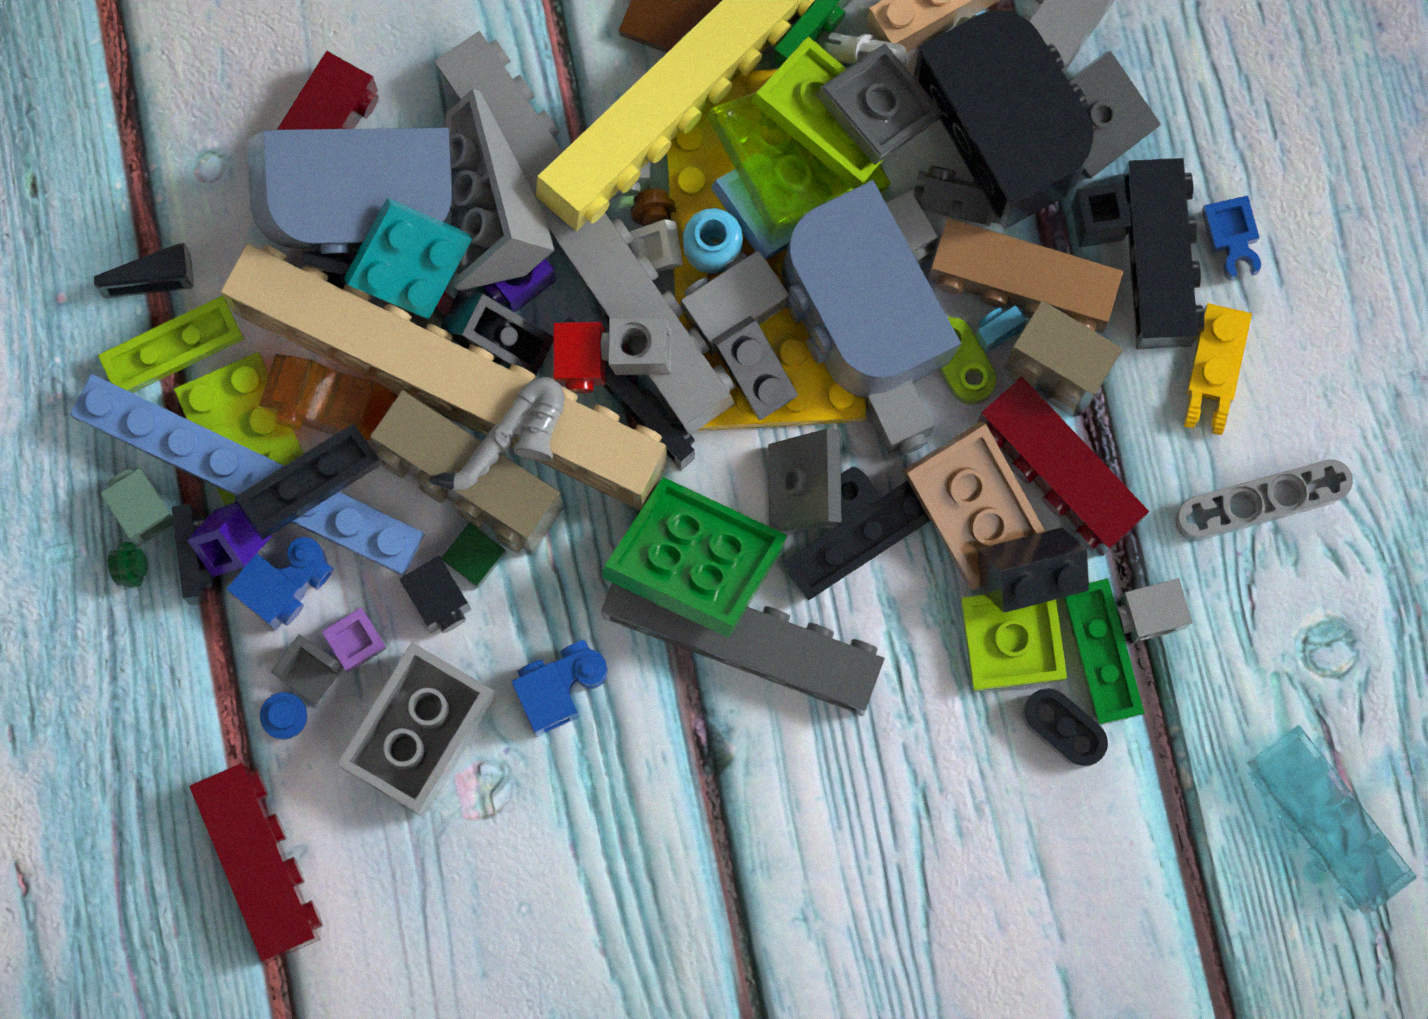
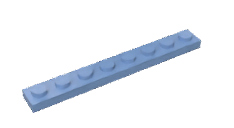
[70,374,425,576]

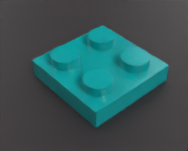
[344,198,472,319]

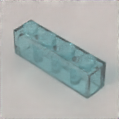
[1246,725,1417,914]

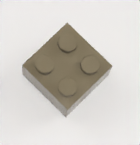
[1005,300,1123,415]

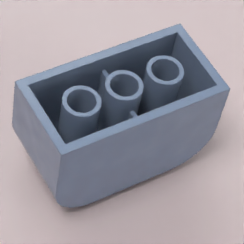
[247,128,452,256]
[782,180,961,398]

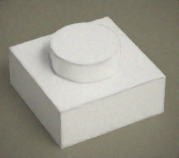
[629,219,683,273]

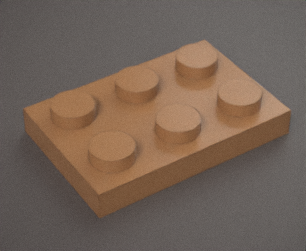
[902,422,1046,591]

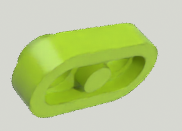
[939,317,996,405]

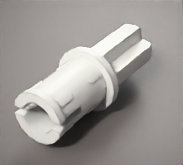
[824,32,907,66]

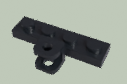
[781,467,930,602]

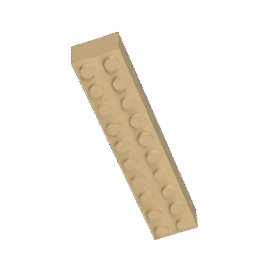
[221,244,667,511]

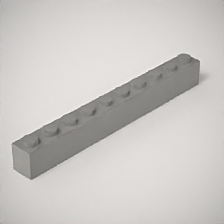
[434,31,735,434]

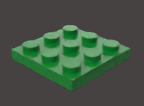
[601,477,788,638]

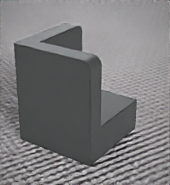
[271,634,343,706]

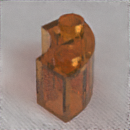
[259,354,398,446]

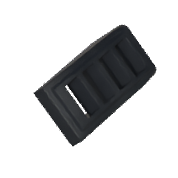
[94,243,194,299]
[301,251,356,289]

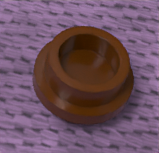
[630,189,676,226]

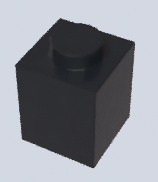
[1071,182,1132,248]
[399,555,471,633]

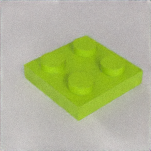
[960,595,1067,692]

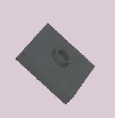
[815,44,944,165]
[1068,51,1161,179]
[768,428,841,535]

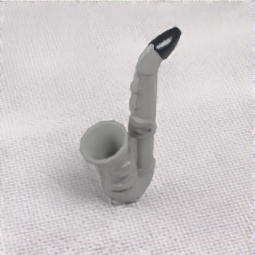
[429,377,565,490]

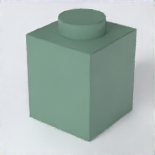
[100,468,174,547]

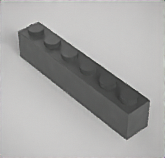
[601,583,885,716]

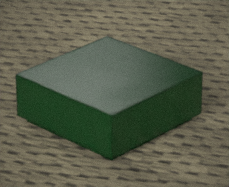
[441,522,507,588]

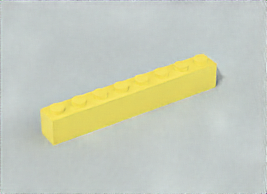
[536,0,816,232]

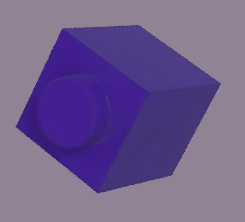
[187,502,273,577]

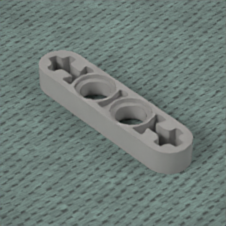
[1175,459,1353,541]

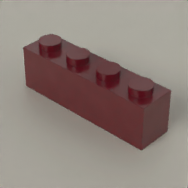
[977,376,1150,556]
[189,763,323,963]

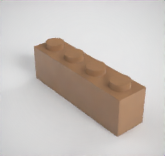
[928,217,1124,333]

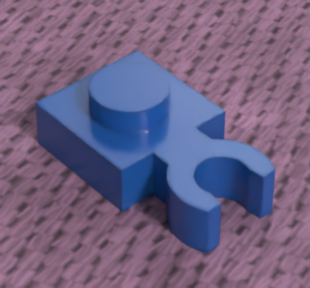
[1201,195,1261,281]

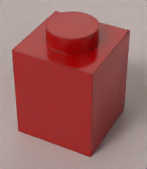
[554,322,605,393]

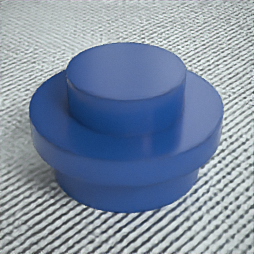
[260,692,308,740]

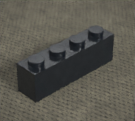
[1123,158,1204,349]

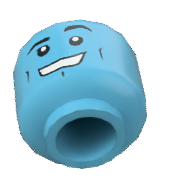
[683,208,743,274]

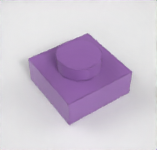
[321,607,387,673]

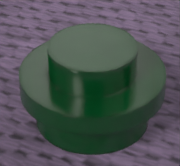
[108,542,148,588]

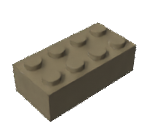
[370,390,563,554]

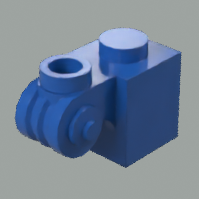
[227,537,334,630]
[511,640,608,737]

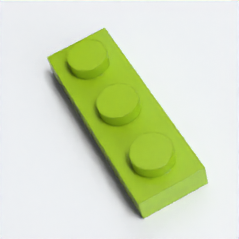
[98,295,245,393]

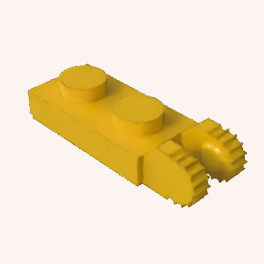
[1183,303,1252,435]

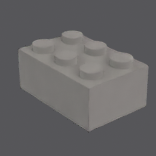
[337,642,497,817]

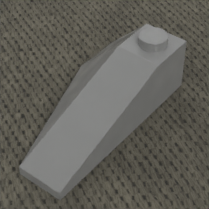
[445,89,554,290]

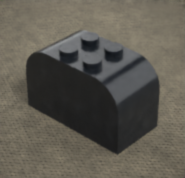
[913,10,1093,230]

